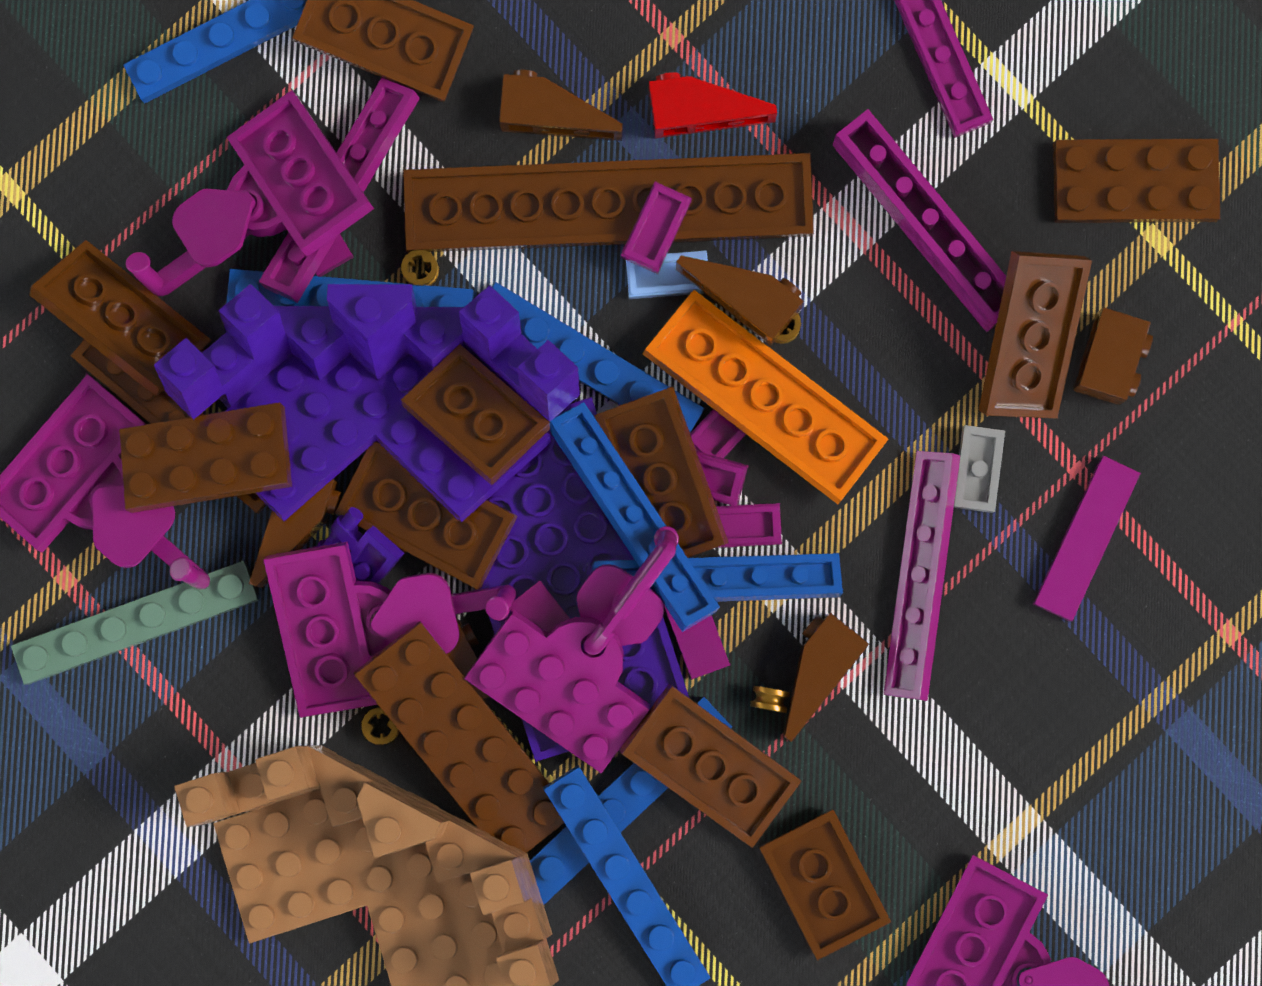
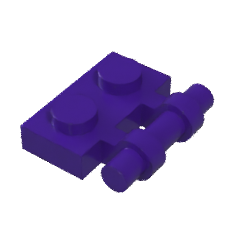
[315,507,404,584]

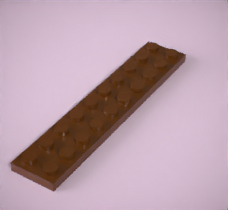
[403,153,814,253]

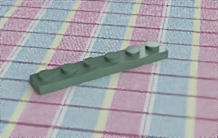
[11,561,260,685]

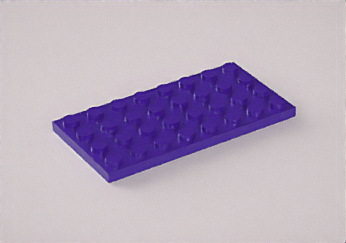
[481,397,689,762]

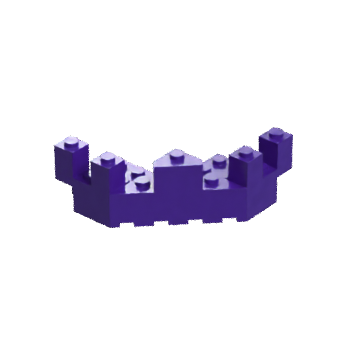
[154,284,580,523]

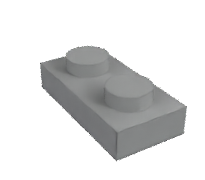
[954,425,1005,513]

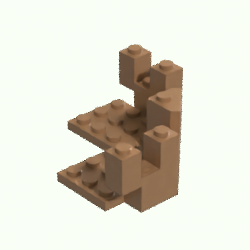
[174,745,559,986]

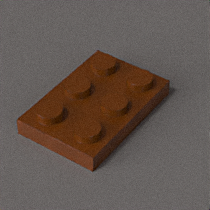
[401,344,550,485]
[759,809,891,960]

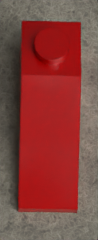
[649,72,777,139]

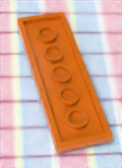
[643,290,888,504]

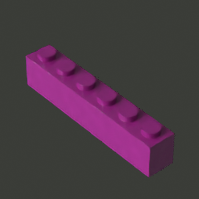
[832,109,1006,332]

